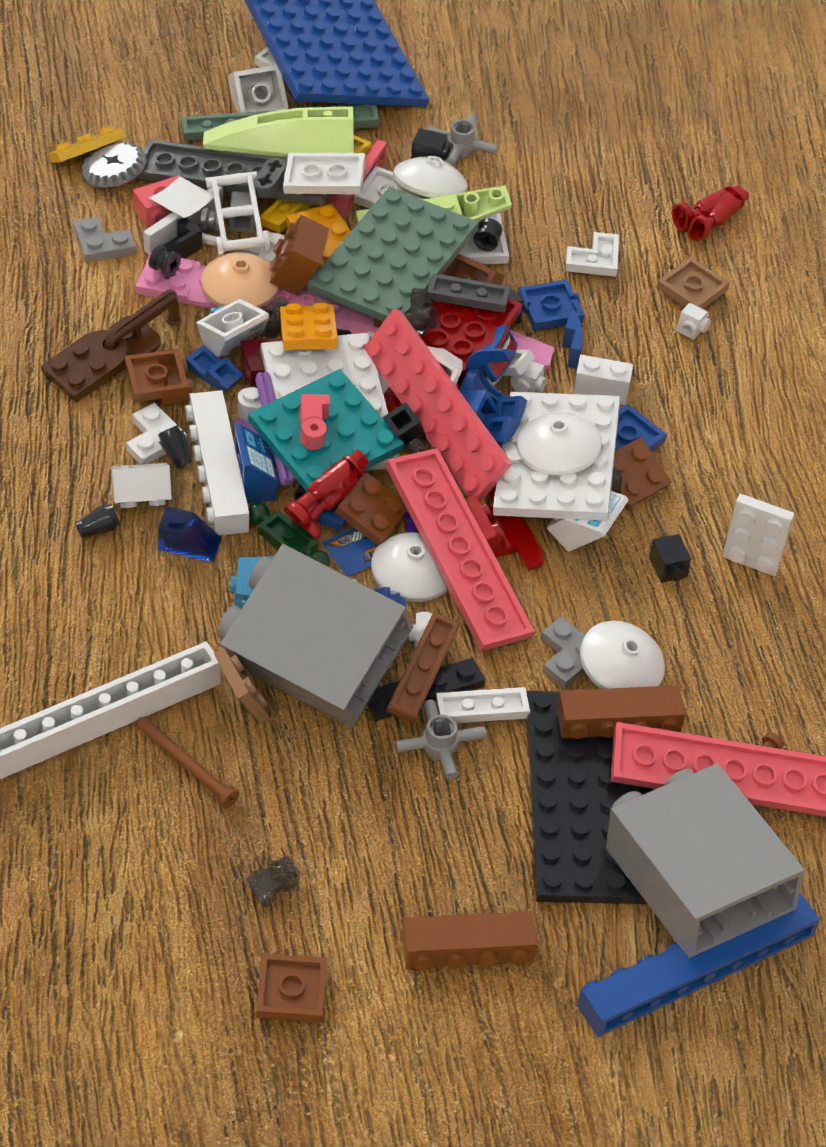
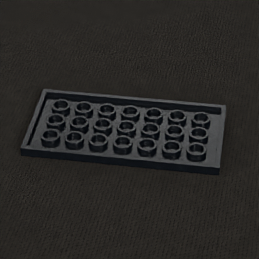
[526,691,654,905]

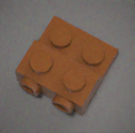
[125,349,193,406]

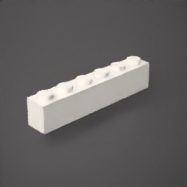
[185,390,249,536]

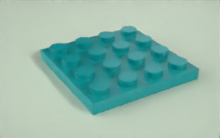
[248,369,404,492]

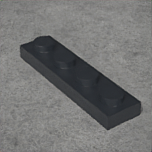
[367,657,485,721]

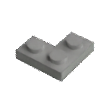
[73,217,136,263]
[541,616,585,689]

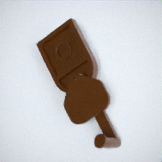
[41,289,182,403]

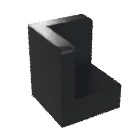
[163,218,202,259]

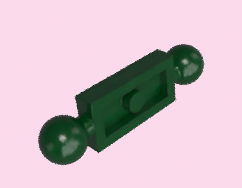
[248,502,330,567]

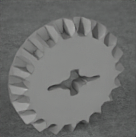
[82,142,147,188]

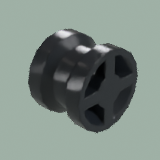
[473,218,503,251]
[149,244,181,277]

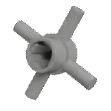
[426,114,498,166]
[395,700,486,780]

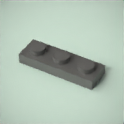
[427,273,511,313]

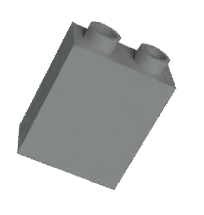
[217,543,413,728]
[606,763,805,958]

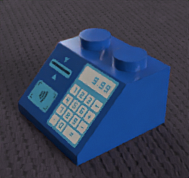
[234,424,281,504]

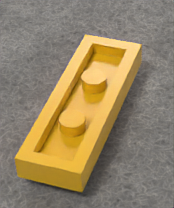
[48,125,126,163]

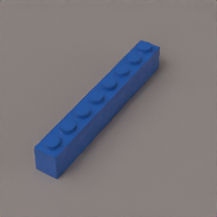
[577,893,820,1037]

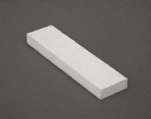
[143,186,223,255]

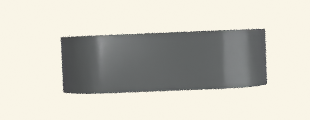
[254,158,287,198]

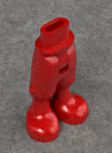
[671,185,749,241]
[284,449,370,541]

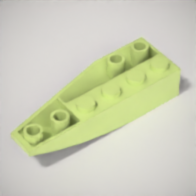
[203,107,354,158]
[356,185,512,225]

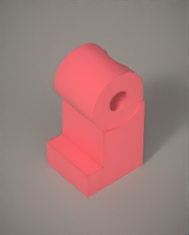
[299,394,330,450]

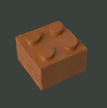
[269,215,329,296]

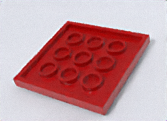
[407,273,522,377]

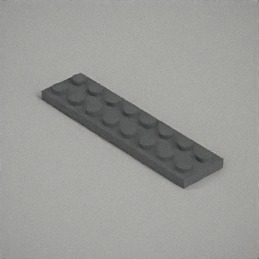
[135,139,330,206]

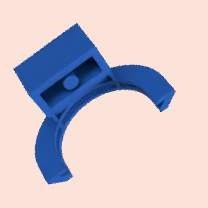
[459,349,514,446]

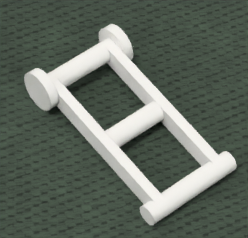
[206,171,271,257]

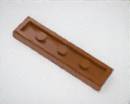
[386,611,461,724]

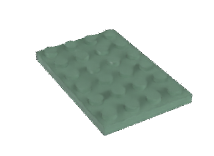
[307,187,479,322]

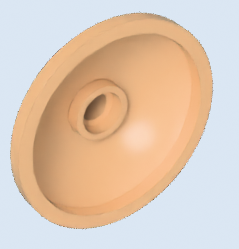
[201,252,280,308]

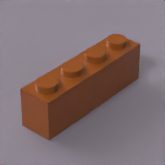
[557,685,686,739]
[402,911,537,970]

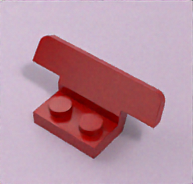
[466,485,545,570]

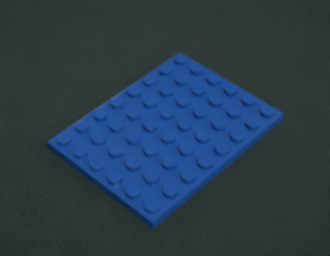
[244,0,430,107]

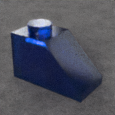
[158,506,222,562]

